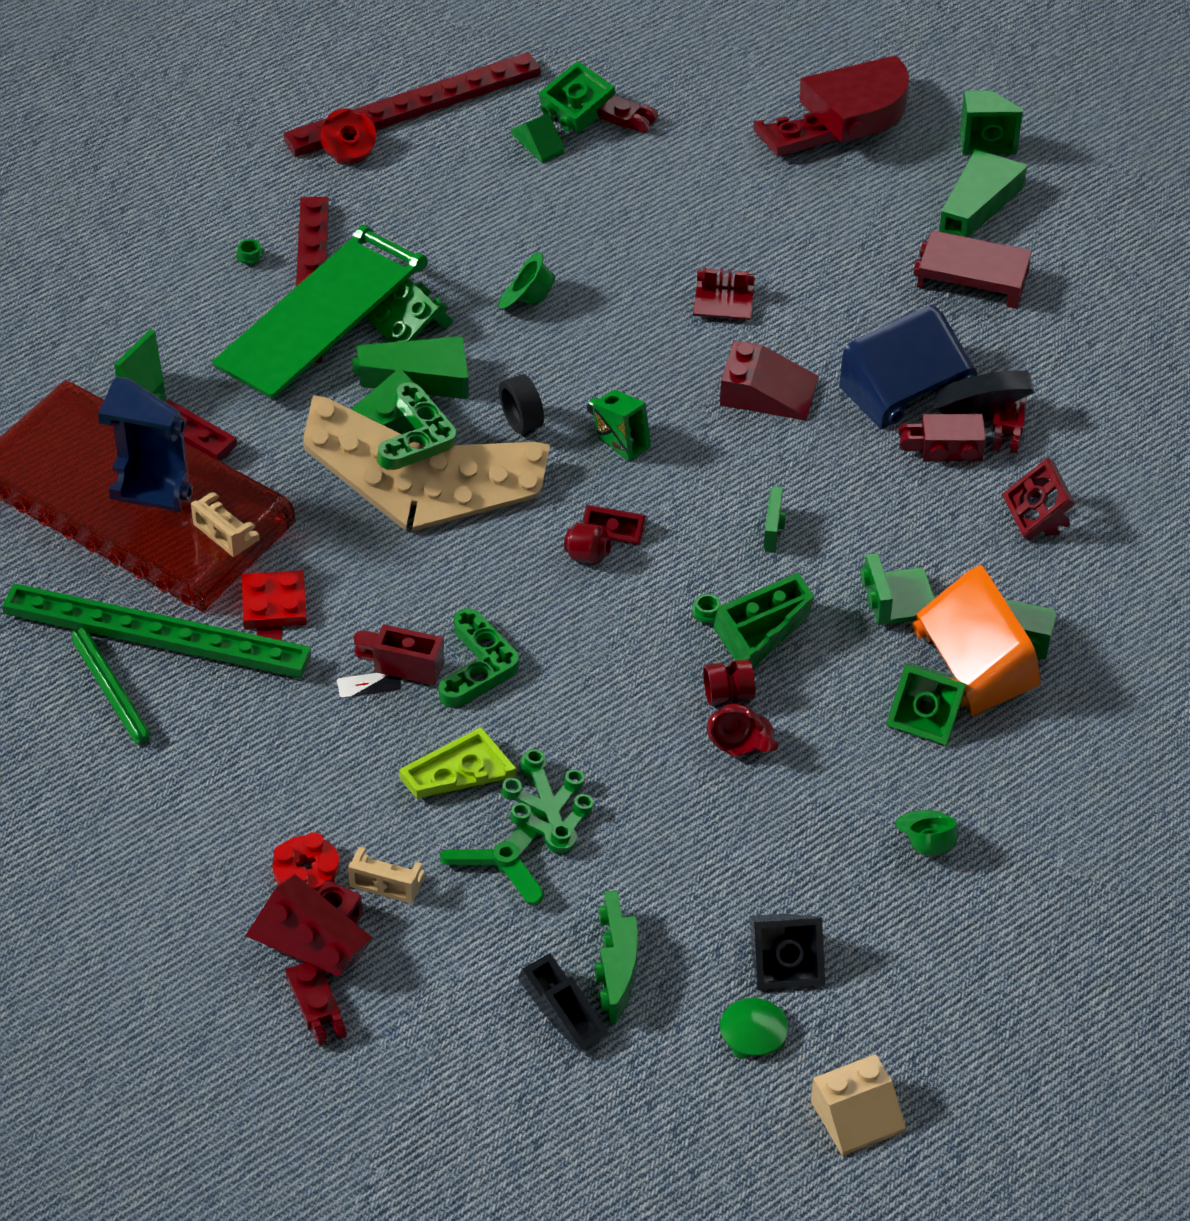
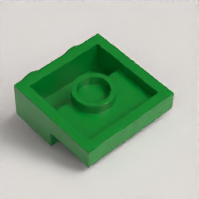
[538,61,616,134]

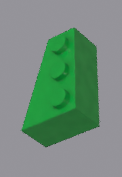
[713,573,814,668]

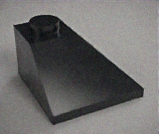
[750,914,826,990]

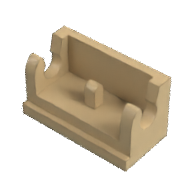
[191,492,260,557]
[348,846,425,904]

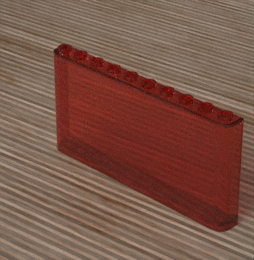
[0,380,296,612]

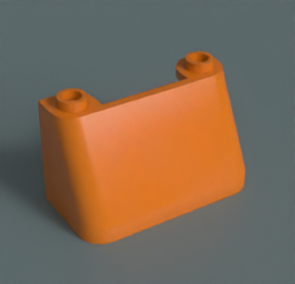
[912,565,1041,716]

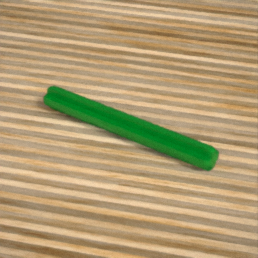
[71,628,151,745]

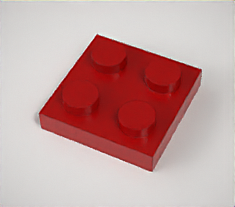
[241,570,307,629]

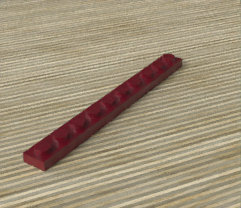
[283,52,541,157]

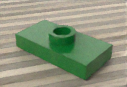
[764,486,786,553]

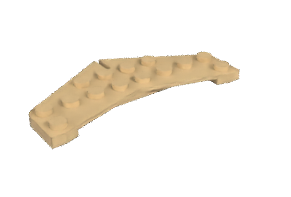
[303,395,550,532]

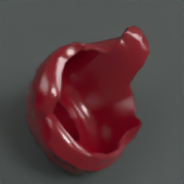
[707,703,778,758]

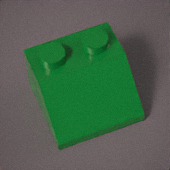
[959,90,1023,155]

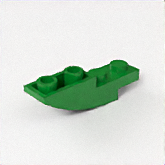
[594,890,638,1024]

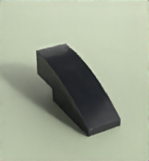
[935,371,1034,418]
[518,953,610,1052]

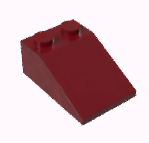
[720,340,818,421]

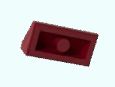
[583,504,648,545]

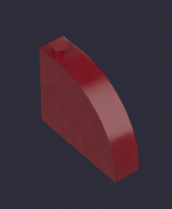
[799,55,909,143]

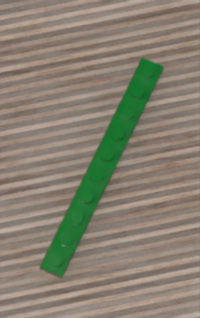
[2,583,311,678]

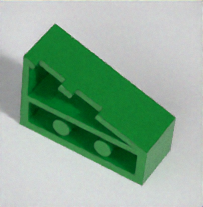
[351,368,432,434]

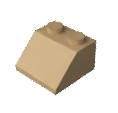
[811,1054,906,1156]

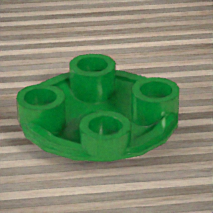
[720,998,789,1059]

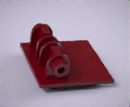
[693,267,755,320]

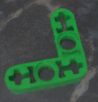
[377,382,456,470]
[439,608,519,708]

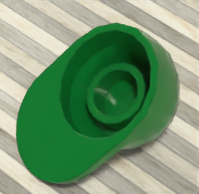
[895,810,958,856]

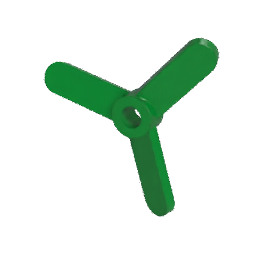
[440,810,546,906]

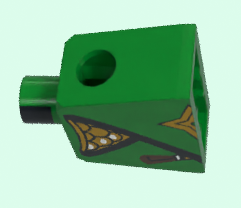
[587,390,651,461]

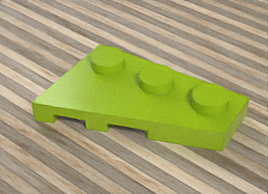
[399,727,517,799]

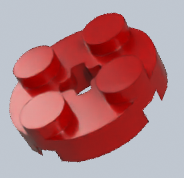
[320,108,376,165]
[272,832,340,891]

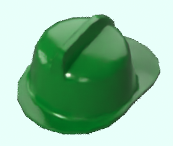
[498,252,555,309]

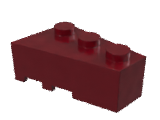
[245,874,373,977]

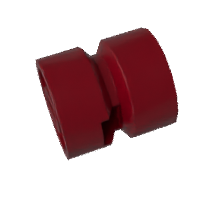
[703,659,756,706]

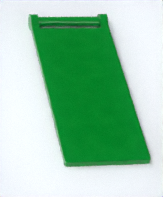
[212,225,428,399]

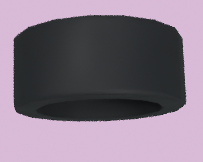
[499,374,544,434]

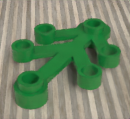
[501,749,594,854]

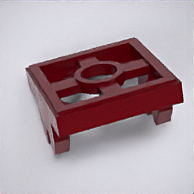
[1002,457,1076,541]

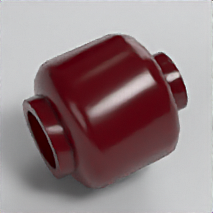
[564,522,612,565]

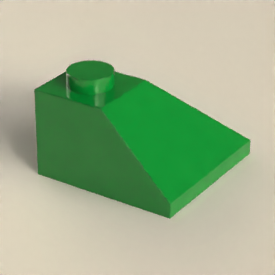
[114,329,166,401]
[886,663,967,745]

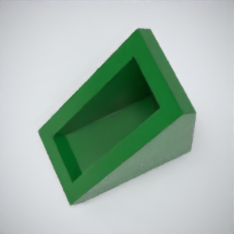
[511,113,564,163]

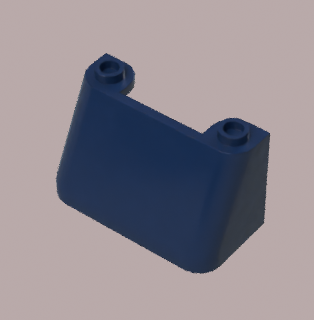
[839,305,977,429]
[98,376,193,512]

